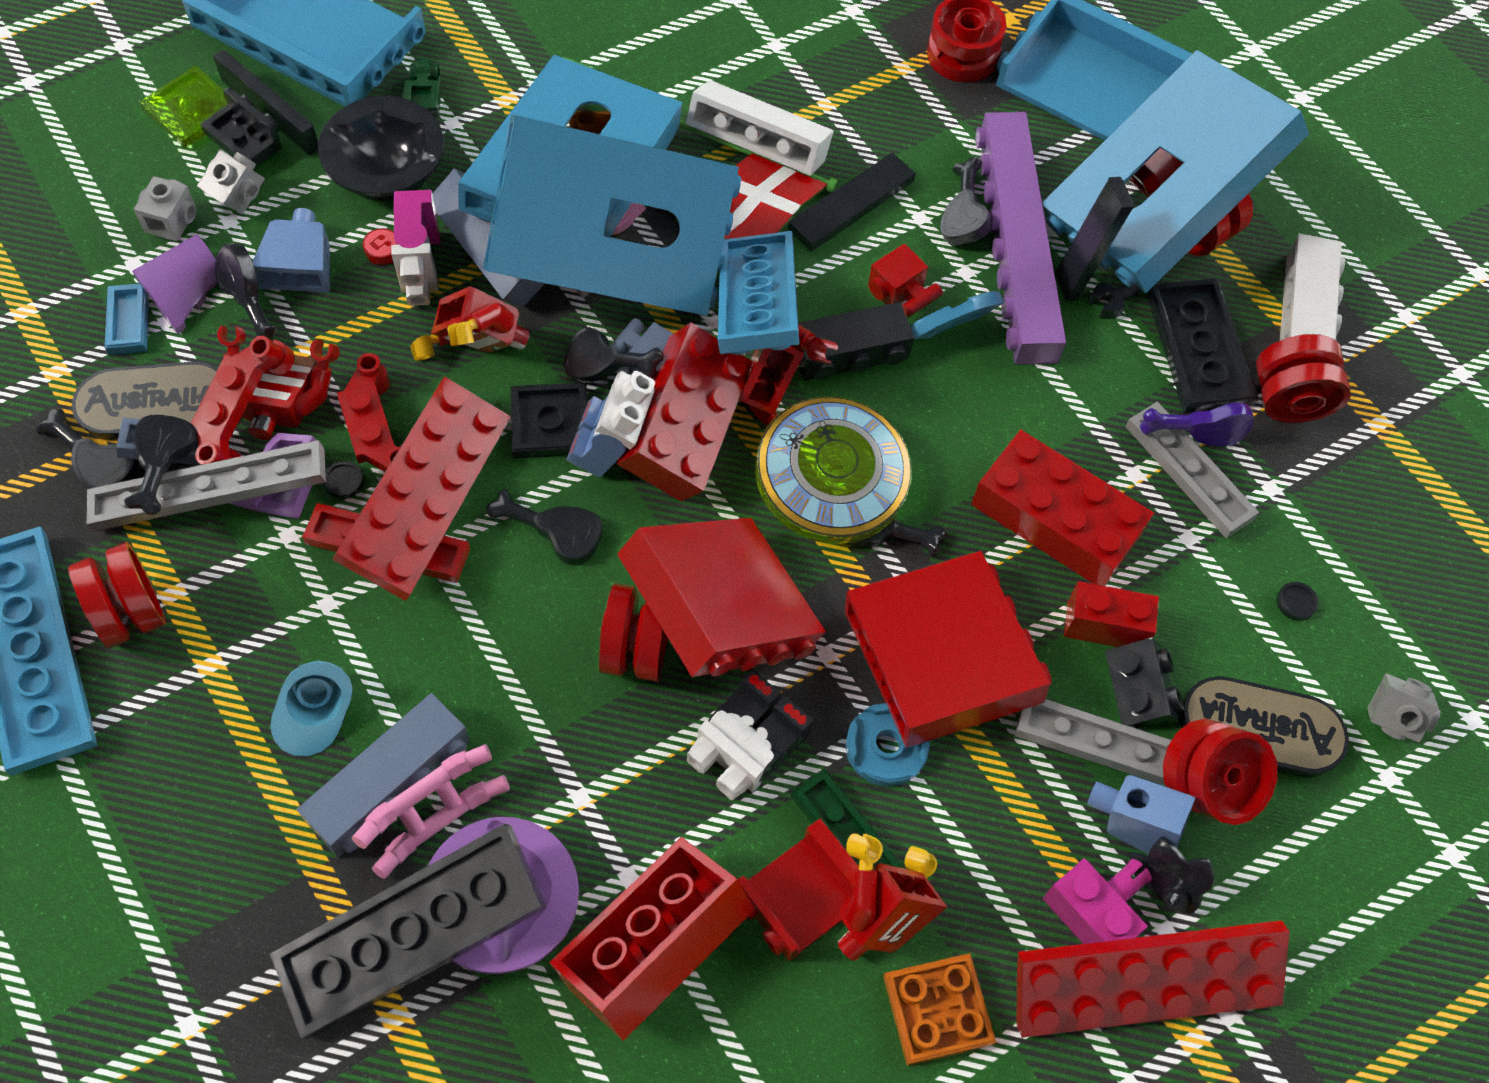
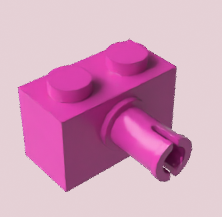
[1042,858,1152,944]

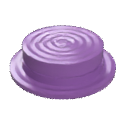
[428,817,579,974]

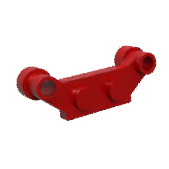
[191,336,295,465]
[337,353,401,472]

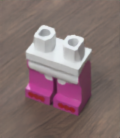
[391,190,441,306]

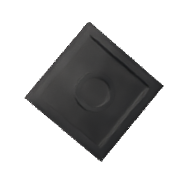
[511,382,588,458]

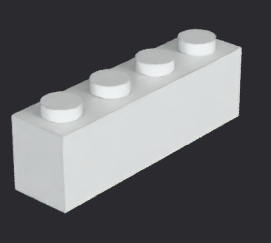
[686,80,834,175]
[1280,233,1345,340]

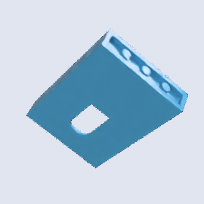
[1042,50,1309,293]
[458,55,683,237]
[483,115,741,316]

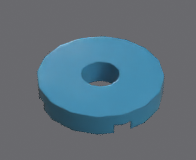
[845,703,930,787]

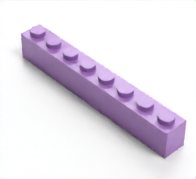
[975,112,1066,364]

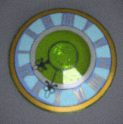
[755,396,912,544]

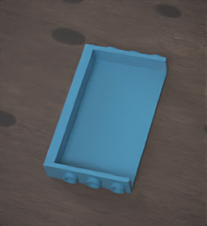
[182,0,426,106]
[996,0,1192,141]

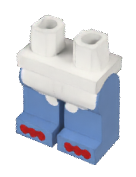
[566,371,655,478]

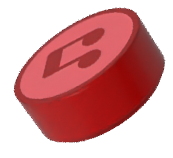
[363,228,397,265]

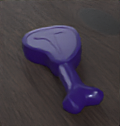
[1140,403,1254,447]

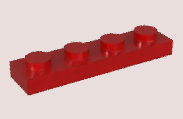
[302,503,470,583]

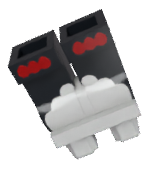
[687,669,814,800]

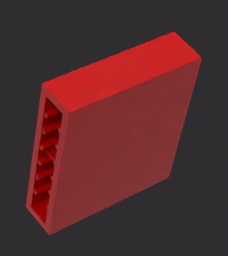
[617,518,826,677]
[845,551,1052,748]

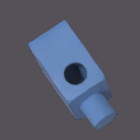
[252,208,330,293]
[1087,775,1195,854]

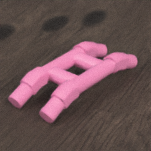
[352,744,510,879]

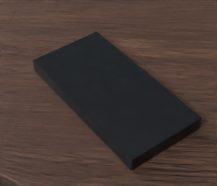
[1146,278,1259,413]

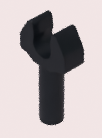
[1088,281,1142,319]

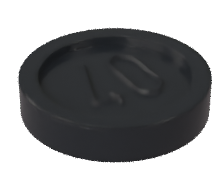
[323,461,364,499]
[1276,582,1318,621]

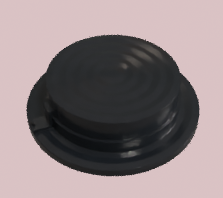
[318,96,444,201]

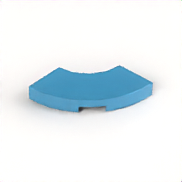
[910,291,1004,339]

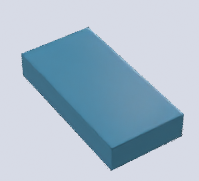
[105,284,149,355]

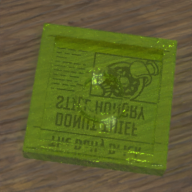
[139,65,227,149]

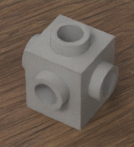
[197,150,265,215]
[133,176,197,242]
[1367,673,1441,742]

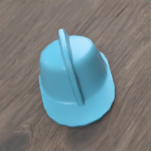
[270,660,353,756]

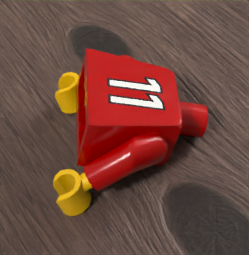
[410,286,530,361]
[838,833,947,961]

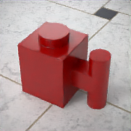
[868,243,943,318]

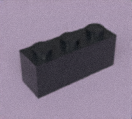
[798,302,914,381]

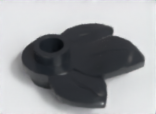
[1129,836,1215,914]

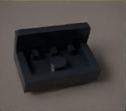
[200,87,282,168]
[1105,637,1184,728]

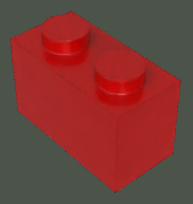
[1064,581,1159,647]

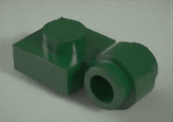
[403,60,442,117]

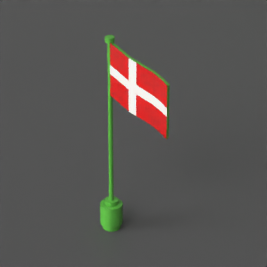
[563,57,838,239]

